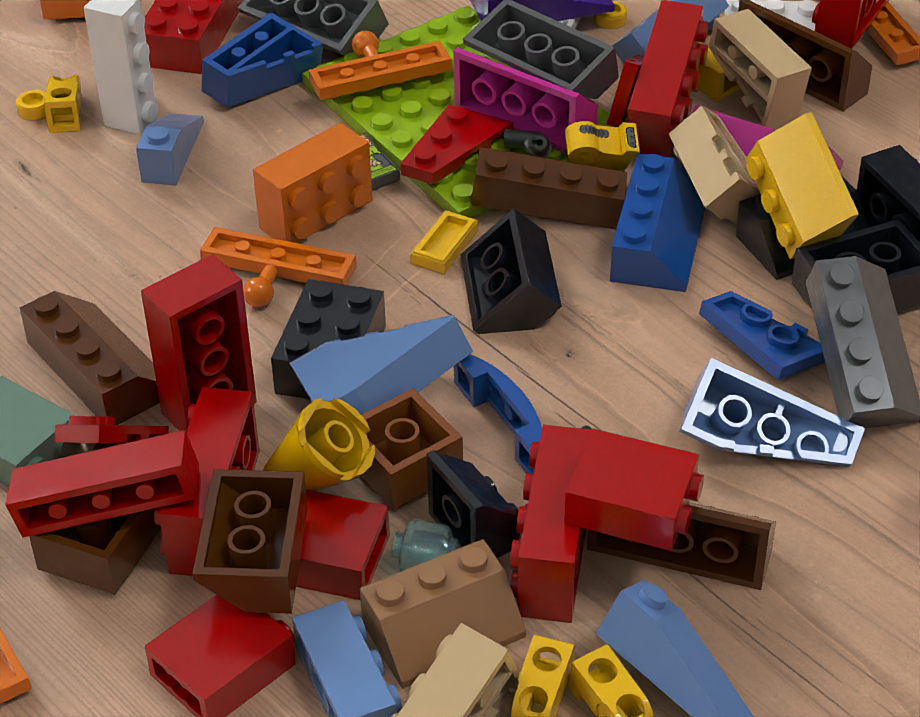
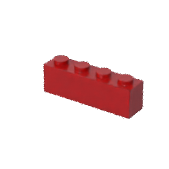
[5,430,200,538]

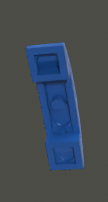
[454,354,542,474]

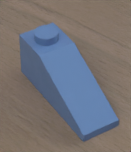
[136,113,204,186]

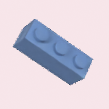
[292,600,402,717]

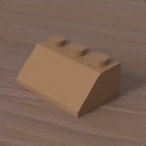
[360,539,526,689]

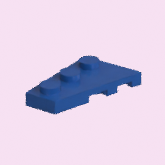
[699,291,825,380]

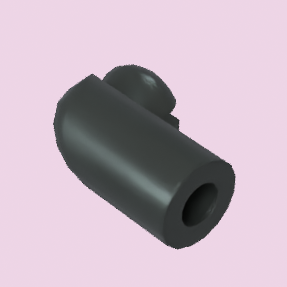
[504,129,552,157]

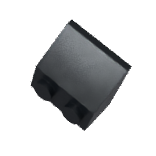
[426,450,520,558]

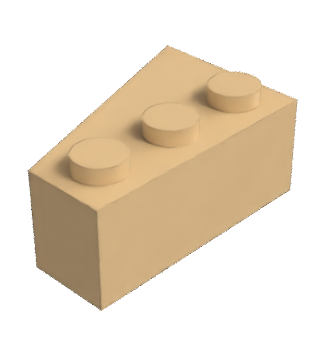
[709,9,812,130]
[669,106,761,224]
[391,623,520,717]

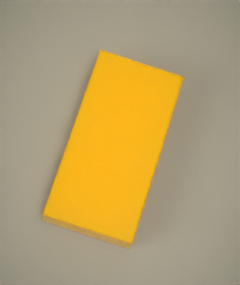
[410,210,479,274]

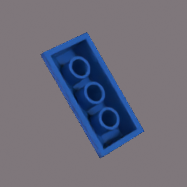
[610,153,705,292]

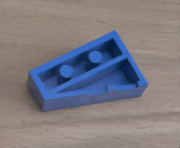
[201,12,323,108]

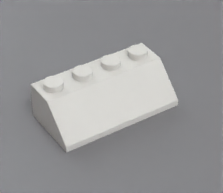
[84,0,158,135]

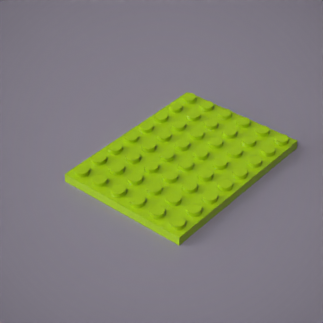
[302,6,613,218]

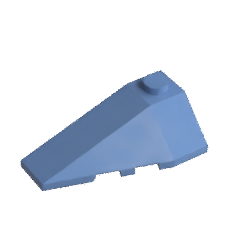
[290,315,473,414]
[679,358,865,467]
[596,580,754,717]

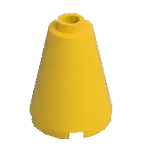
[263,398,375,491]

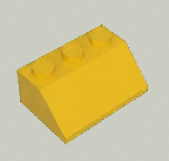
[745,112,859,259]

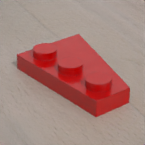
[607,55,644,127]
[400,104,513,185]
[55,416,169,443]

